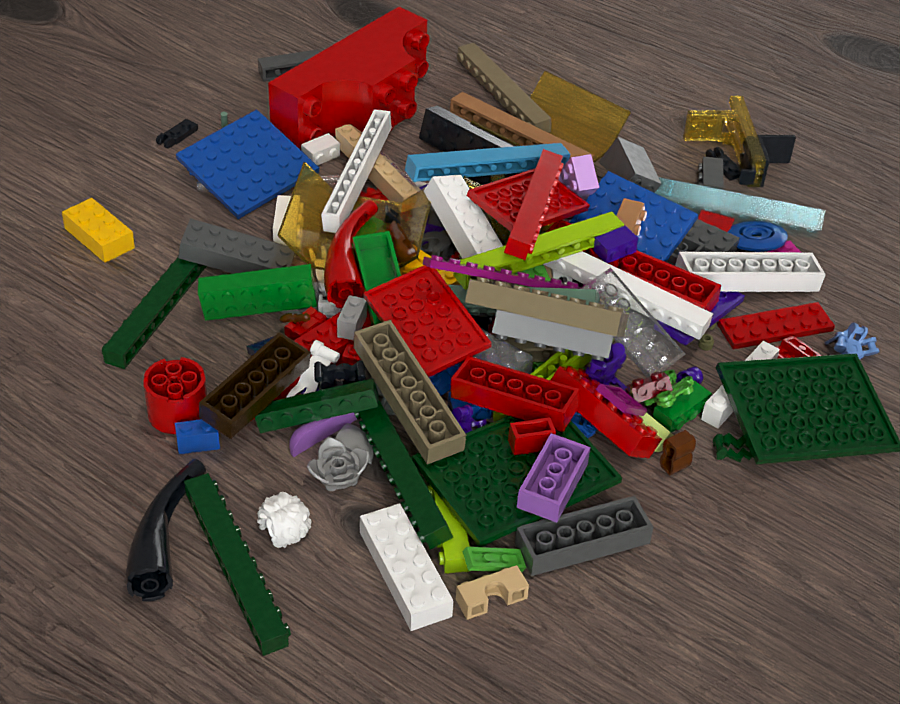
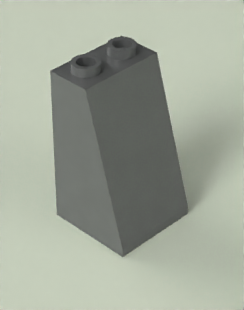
[599,137,662,193]

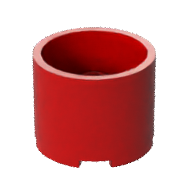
[143,357,207,434]

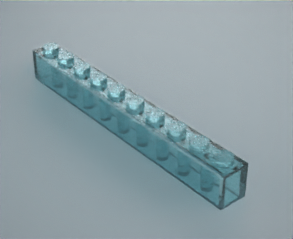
[655,177,826,233]

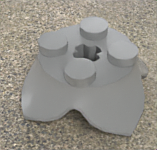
[307,437,369,491]

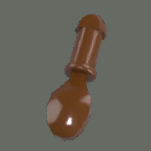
[279,313,310,323]

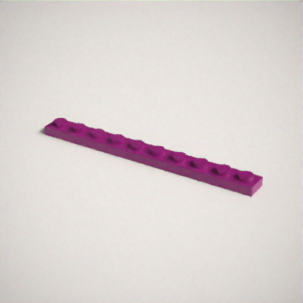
[422,255,600,294]

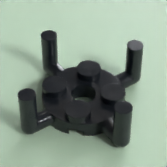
[314,360,366,390]

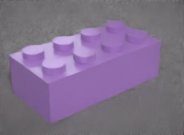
[517,433,590,523]

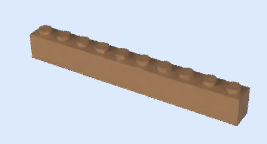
[450,92,594,161]

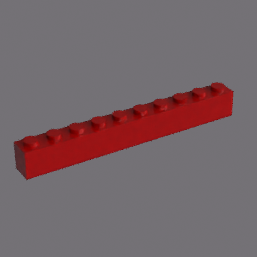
[504,149,564,260]

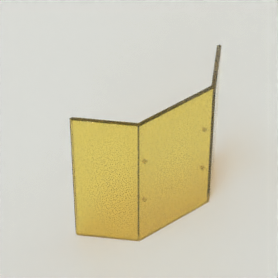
[471,71,631,163]
[277,162,431,270]

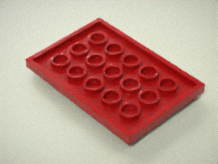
[466,168,590,232]
[364,265,492,378]

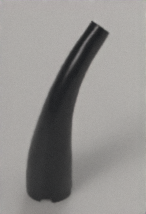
[126,459,206,601]

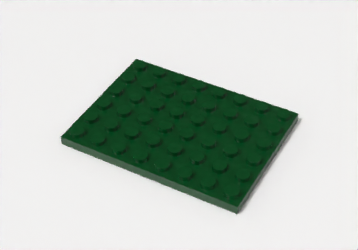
[715,353,900,464]
[412,416,622,547]

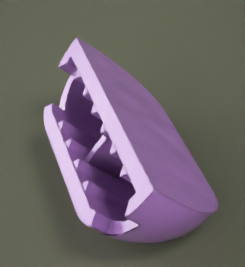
[289,413,357,457]

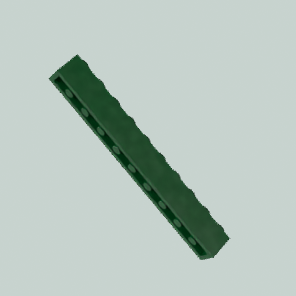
[102,255,207,369]
[354,401,453,550]
[184,473,291,656]

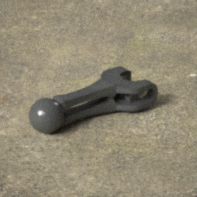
[415,213,497,261]

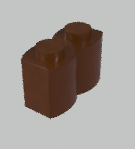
[660,430,696,476]

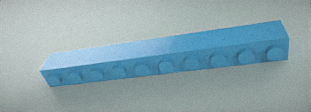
[405,143,571,182]

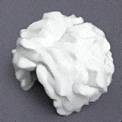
[257,492,312,548]

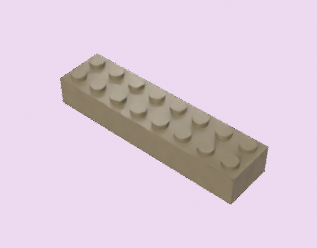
[465,277,629,337]
[354,320,466,464]

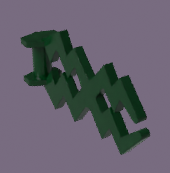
[713,433,753,462]

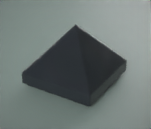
[384,205,400,224]

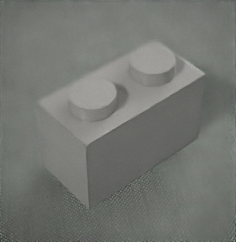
[337,295,367,341]

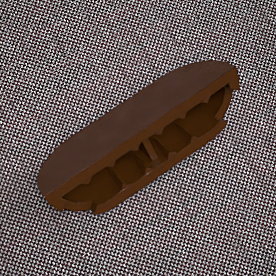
[386,221,417,263]

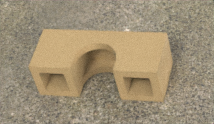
[456,565,529,620]

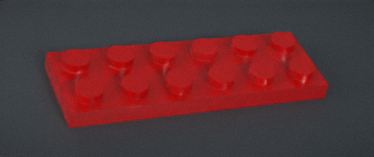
[718,302,835,350]

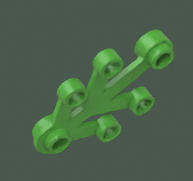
[643,369,694,408]

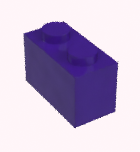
[594,225,638,263]

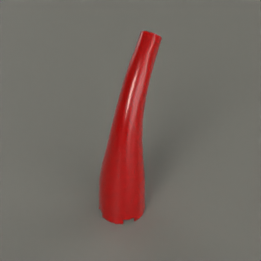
[324,200,378,308]

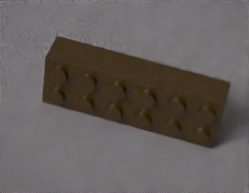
[199,332,311,439]

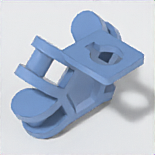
[824,322,880,359]

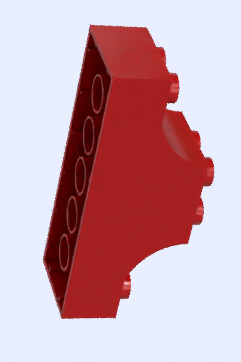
[268,7,430,150]

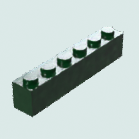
[255,378,379,433]

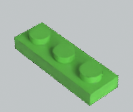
[462,547,526,572]

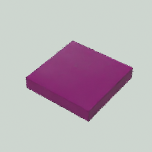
[596,384,647,416]

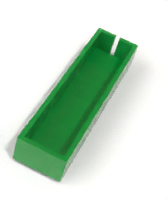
[353,231,401,326]

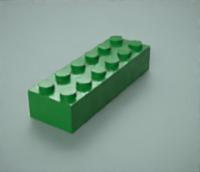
[198,264,317,321]

